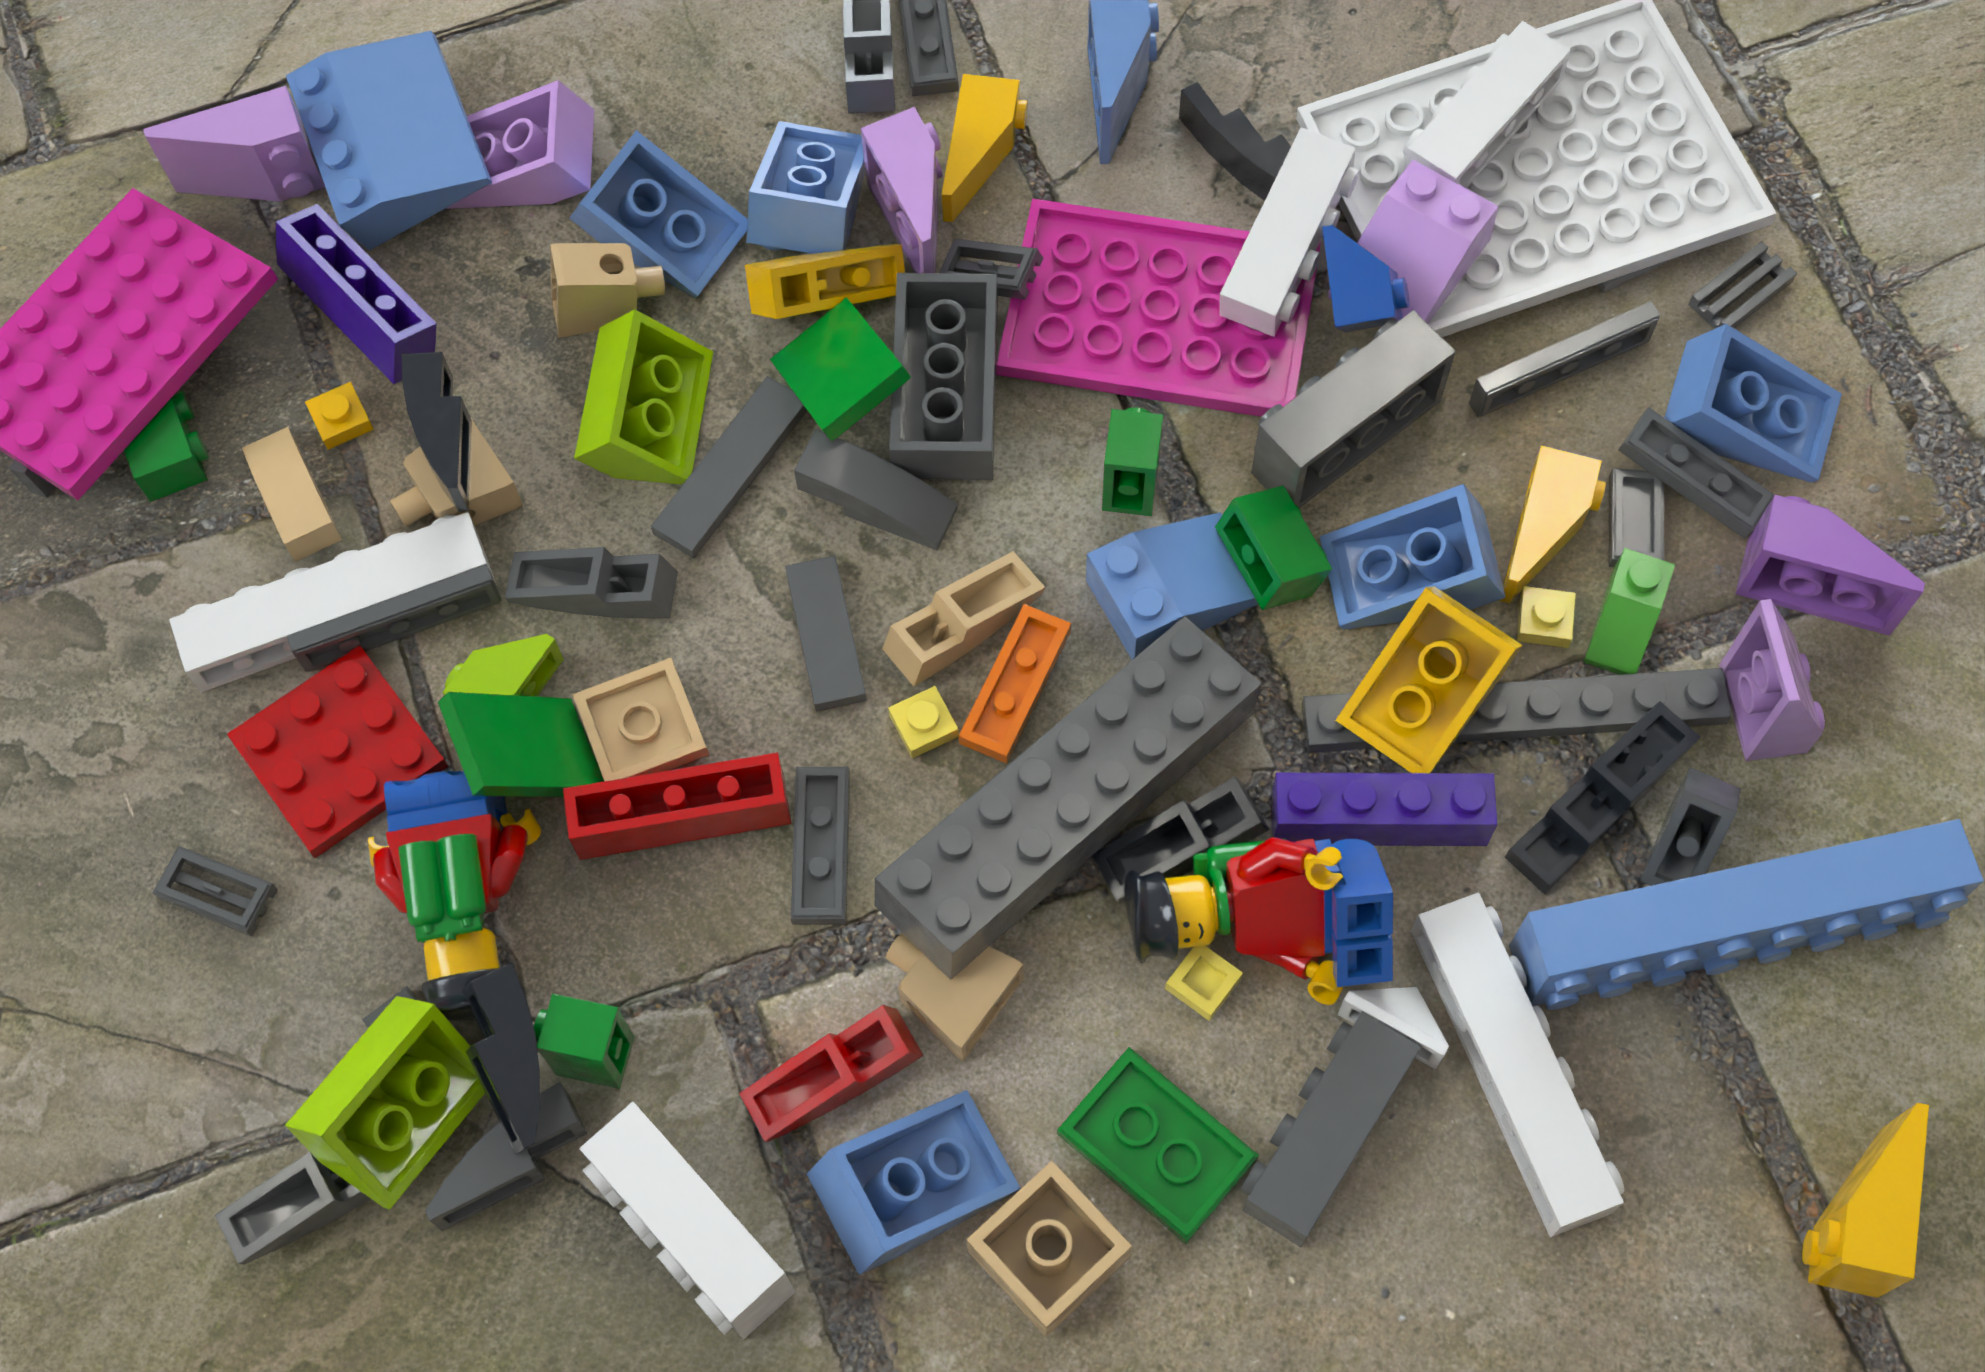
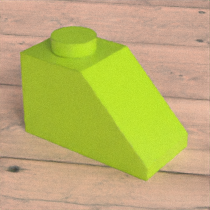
[442,634,564,697]

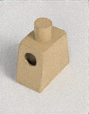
[550,243,665,338]
[390,419,523,527]
[885,933,1024,1062]

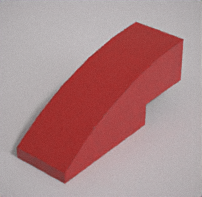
[739,1005,924,1142]

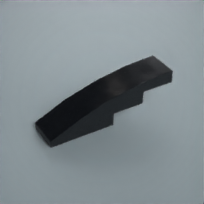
[1179,82,1291,201]
[1505,701,1700,894]

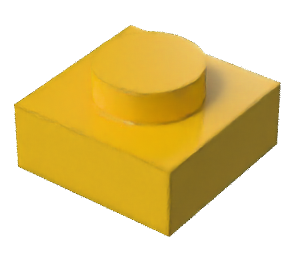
[305,381,374,450]

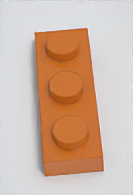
[958,604,1071,764]

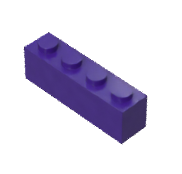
[276,204,437,384]
[1271,772,1497,846]

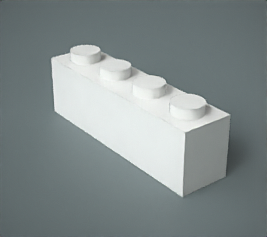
[1403,21,1571,188]
[1220,127,1360,337]

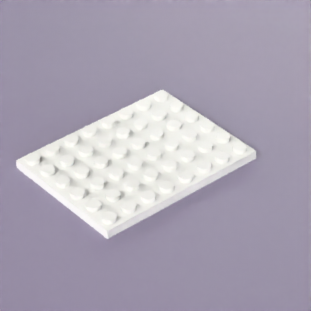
[1296,0,1777,337]

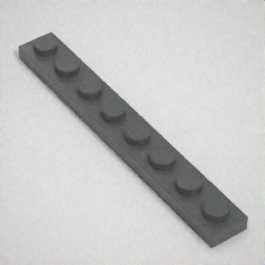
[1301,668,1732,753]

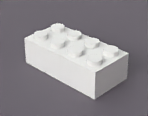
[579,1102,795,1340]

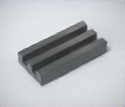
[939,238,1044,300]
[1688,241,1797,329]
[152,846,278,937]

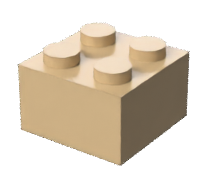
[966,1161,1132,1337]

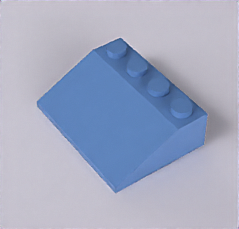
[286,31,492,251]

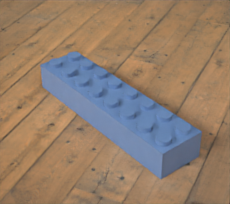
[1509,819,1984,1010]

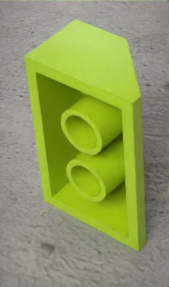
[574,309,713,485]
[285,996,485,1210]

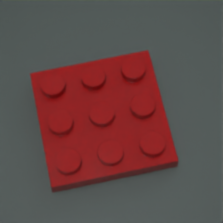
[227,645,449,858]

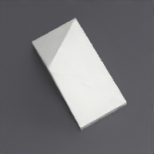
[1338,987,1449,1070]

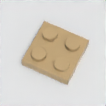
[572,658,709,781]

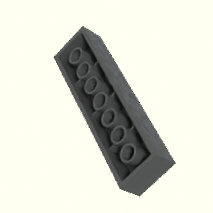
[874,616,1262,980]

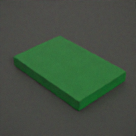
[770,297,911,441]
[438,692,604,797]
[1057,1047,1259,1244]

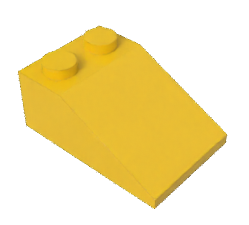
[1335,586,1523,773]
[1802,1103,1929,1298]

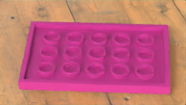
[0,188,278,501]
[996,198,1321,417]

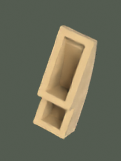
[242,427,342,562]
[882,551,1045,686]

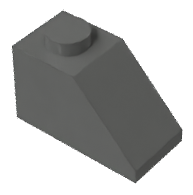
[1640,767,1741,886]

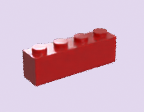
[563,752,792,860]

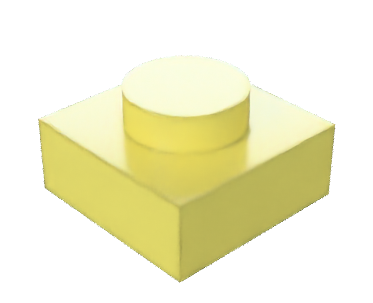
[1516,586,1576,648]
[888,686,959,759]
[1165,946,1243,1021]

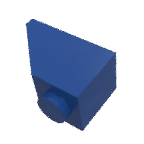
[1322,225,1409,333]

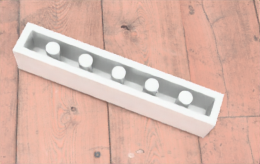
[169,512,497,692]
[1411,892,1624,1238]

